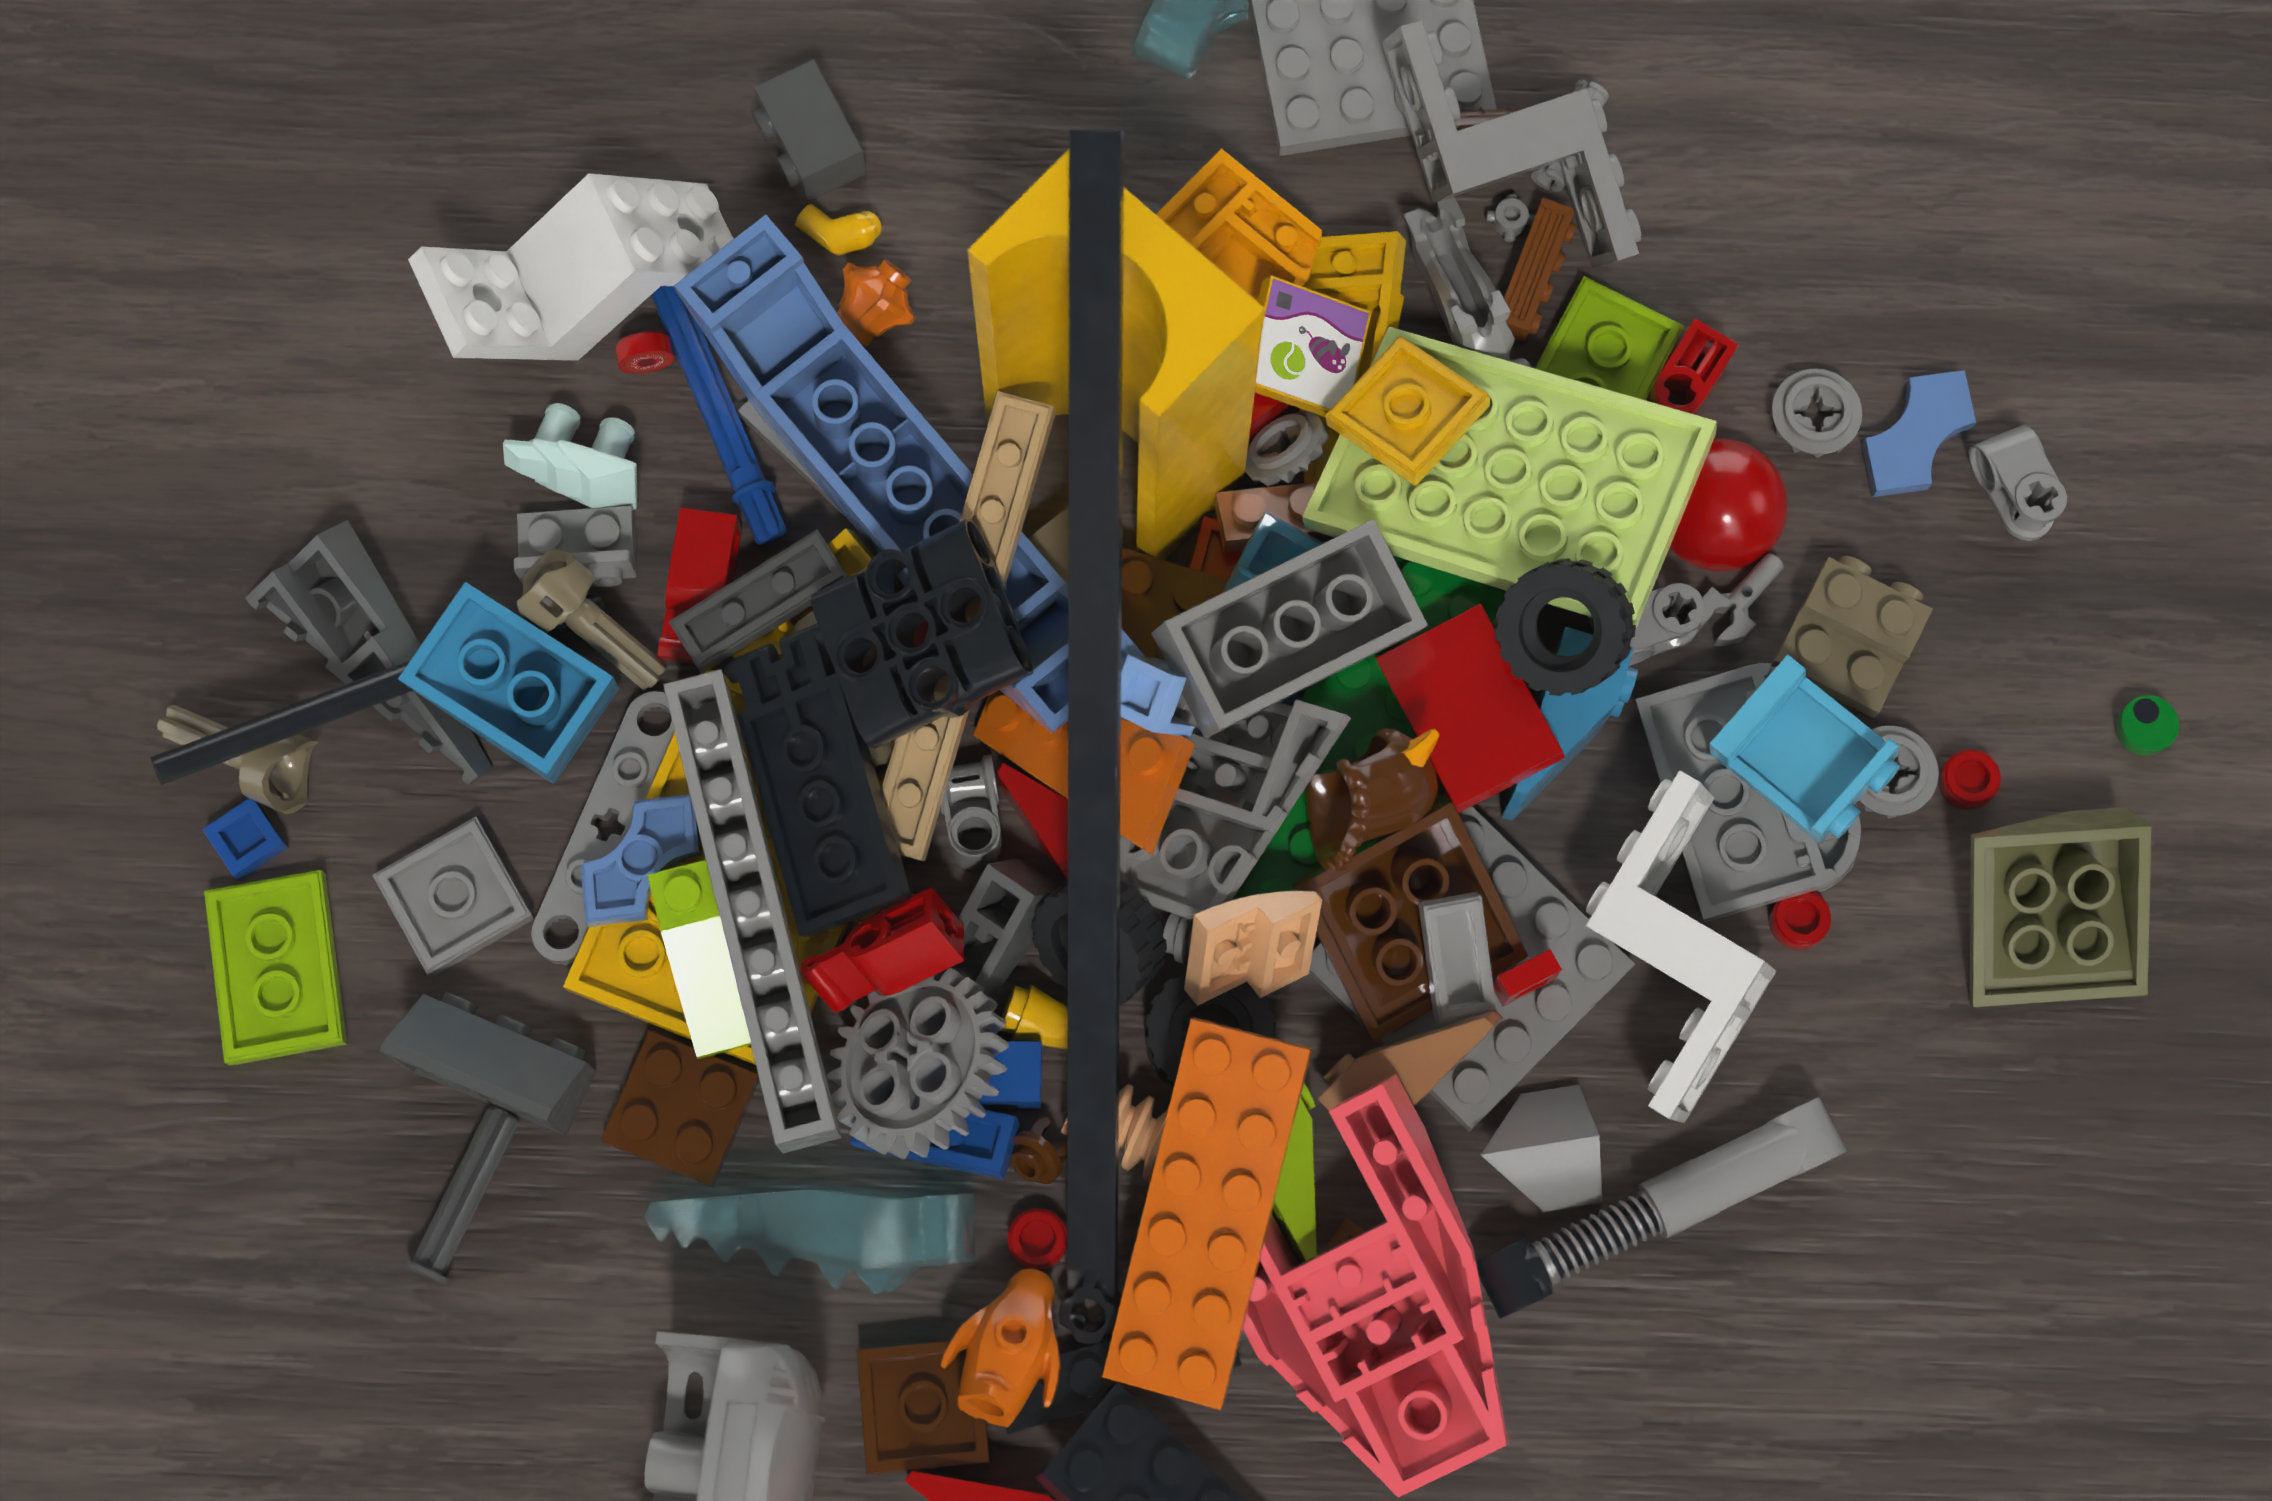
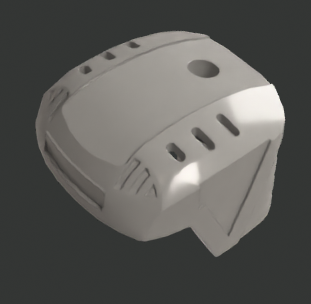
[644,1332,826,1501]

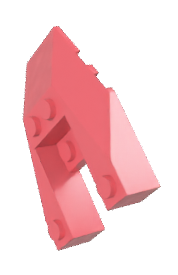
[1243,1074,1508,1498]

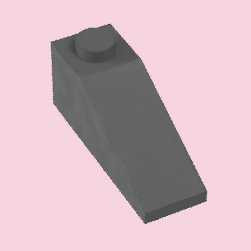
[944,858,1059,998]

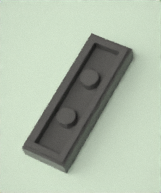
[669,529,848,674]

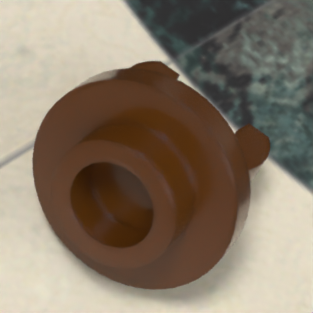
[1011,1117,1068,1184]

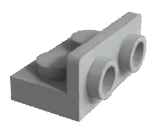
[514,505,637,587]

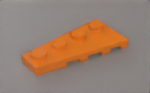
[973,690,1195,855]

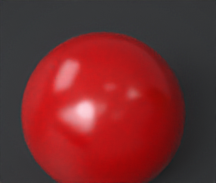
[1670,438,1788,571]

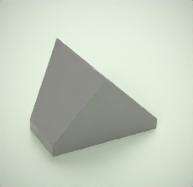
[1480,1085,1602,1213]

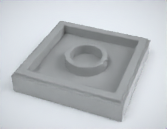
[372,817,535,978]

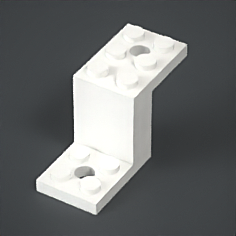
[408,173,734,360]
[1586,770,1776,1123]

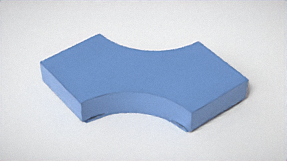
[1861,370,1976,497]
[581,794,701,927]

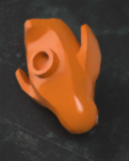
[941,1268,1061,1427]

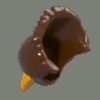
[1305,728,1440,872]

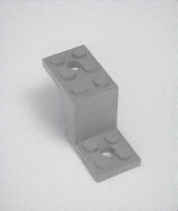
[1382,19,1641,268]

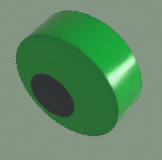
[2116,695,2180,756]

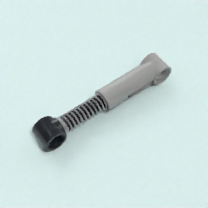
[1476,1097,1847,1319]

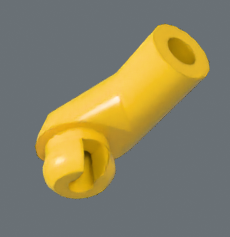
[795,204,882,255]

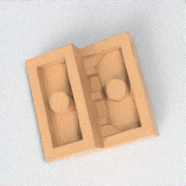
[1184,891,1322,1006]

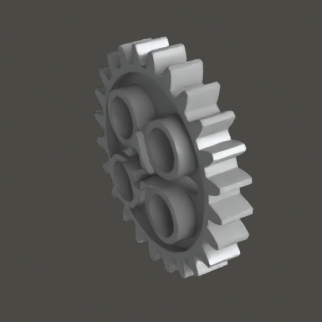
[827,968,1009,1159]

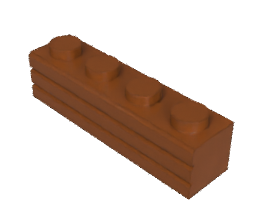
[1504,198,1577,343]

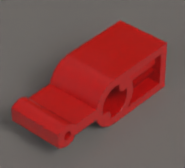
[1647,318,1739,415]
[657,508,743,667]
[800,887,964,1012]

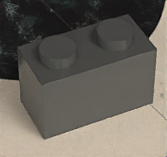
[751,59,867,202]

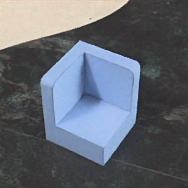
[1121,654,1195,737]

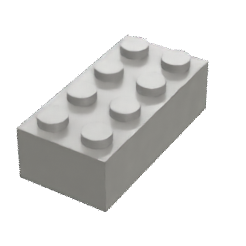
[1151,519,1428,739]

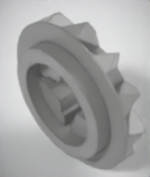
[1770,369,1862,458]
[1245,412,1329,487]
[1859,726,1939,819]

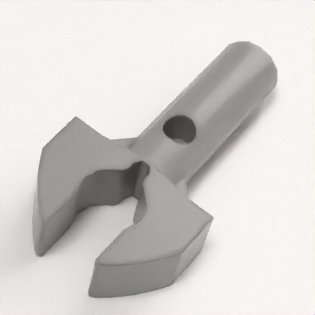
[1697,553,1784,646]

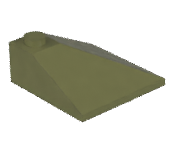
[1970,807,2152,1007]

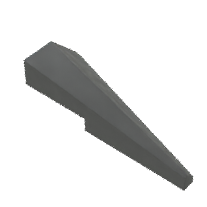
[245,520,493,785]

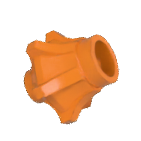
[837,259,916,346]

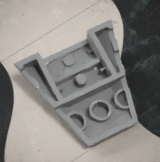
[1120,657,1351,921]

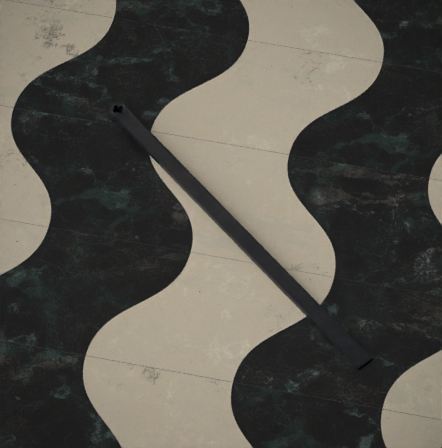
[1058,130,1124,1344]

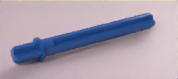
[651,286,787,546]

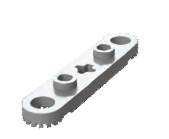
[531,691,675,965]

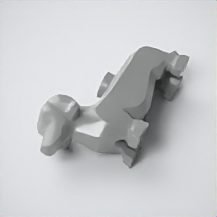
[1403,196,1531,367]

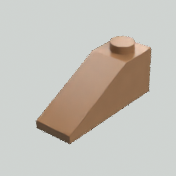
[1318,1010,1503,1111]

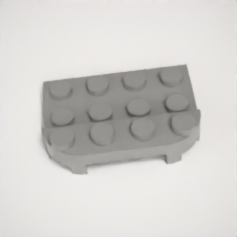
[1635,663,1861,923]

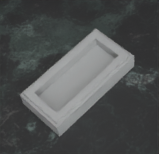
[1418,892,1497,1022]

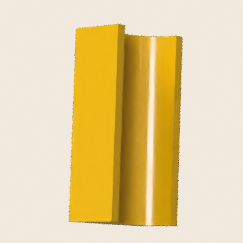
[968,149,1265,561]

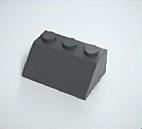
[379,992,596,1136]

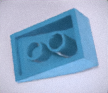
[398,582,619,784]
[1502,627,1638,821]

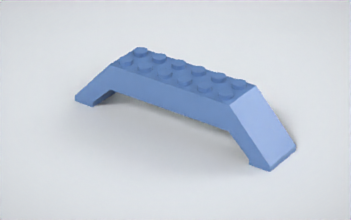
[674,215,1145,734]

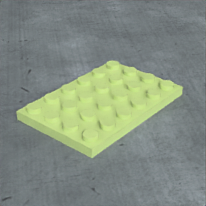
[1302,327,1717,628]

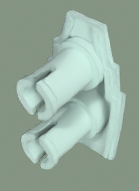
[503,403,638,510]

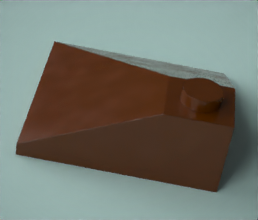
[1292,792,1529,1042]

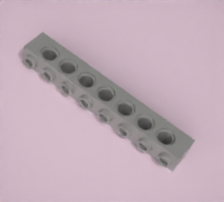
[663,670,841,1154]

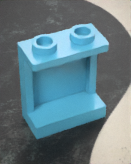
[1710,655,1900,844]

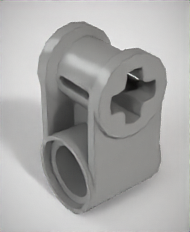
[1969,424,2067,541]
[1588,583,1706,667]
[941,754,1003,872]

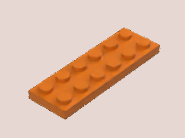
[1102,1018,1313,1410]

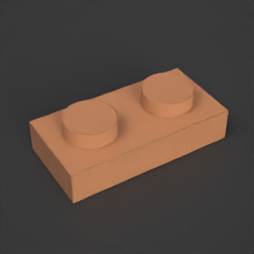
[1214,482,1335,553]

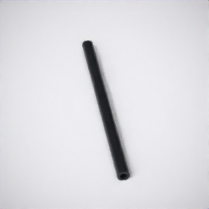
[150,591,607,785]

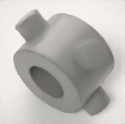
[1486,194,1535,242]

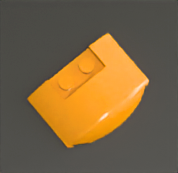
[1156,148,1322,302]

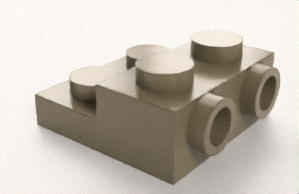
[1771,556,1933,719]

